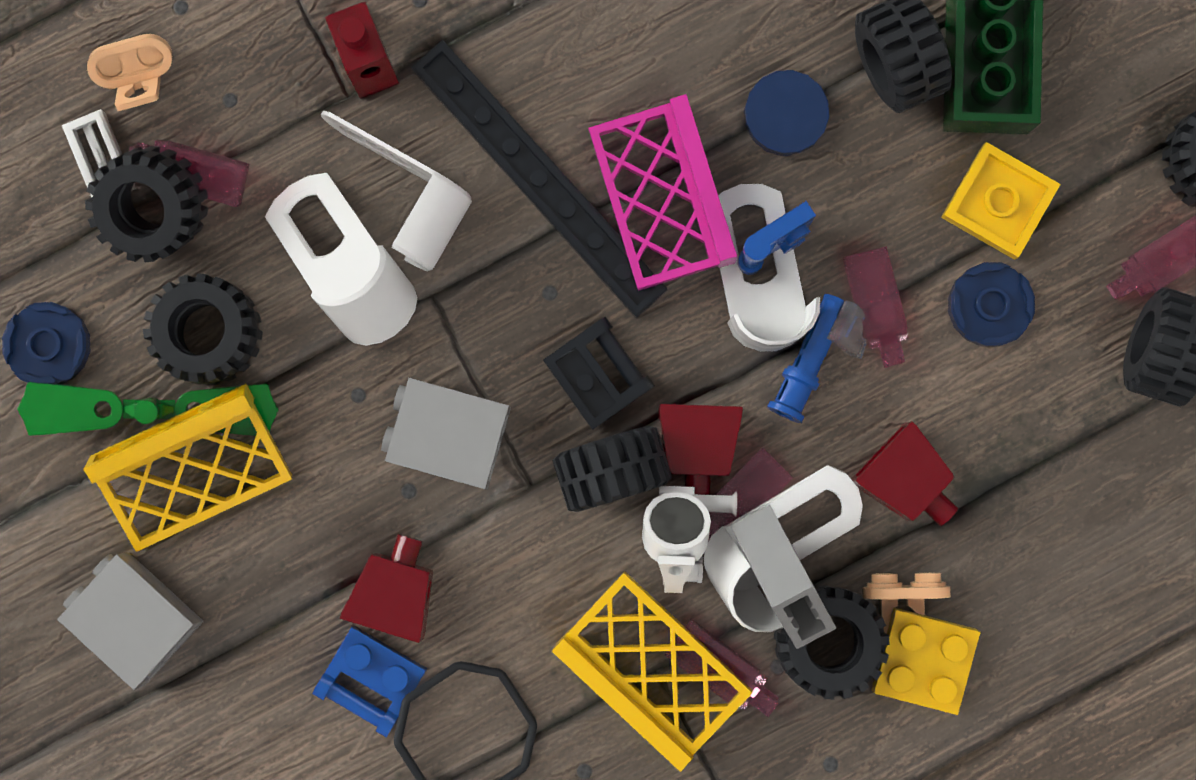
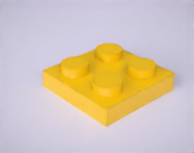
[941,142,1061,260]
[871,607,980,715]

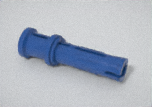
[767,294,850,423]

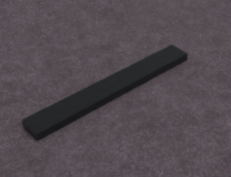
[411,40,668,319]

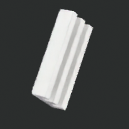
[62,109,137,197]

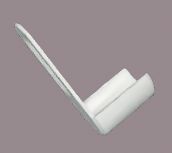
[321,111,472,271]
[265,173,417,346]
[718,184,820,352]
[704,465,863,632]

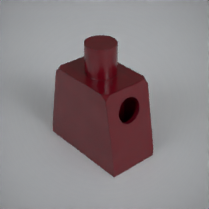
[325,2,399,99]
[658,404,743,495]
[851,421,958,526]
[339,534,433,643]

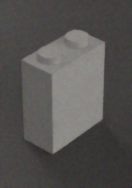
[381,378,511,489]
[730,504,836,649]
[57,552,204,690]

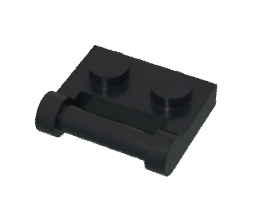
[543,317,655,430]

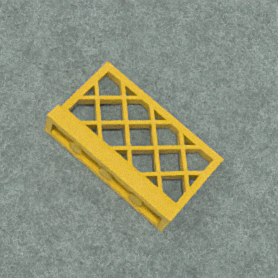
[84,384,292,552]
[552,571,753,772]

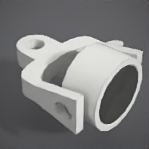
[642,486,737,593]

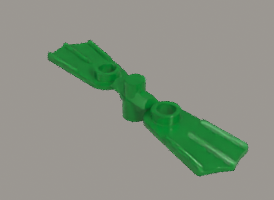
[17,382,279,436]

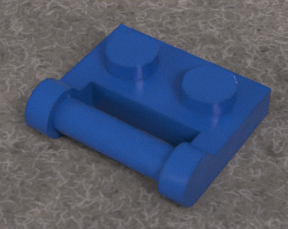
[737,201,816,275]
[312,626,427,738]

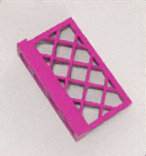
[588,94,737,291]

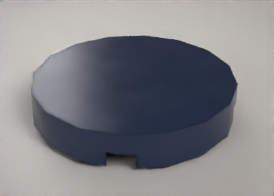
[744,70,829,156]
[948,262,1035,347]
[2,302,91,385]

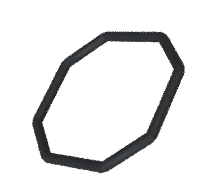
[393,661,537,780]

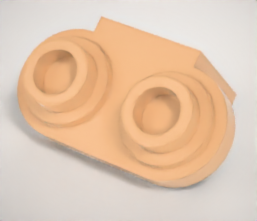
[87,34,172,111]
[863,573,951,634]

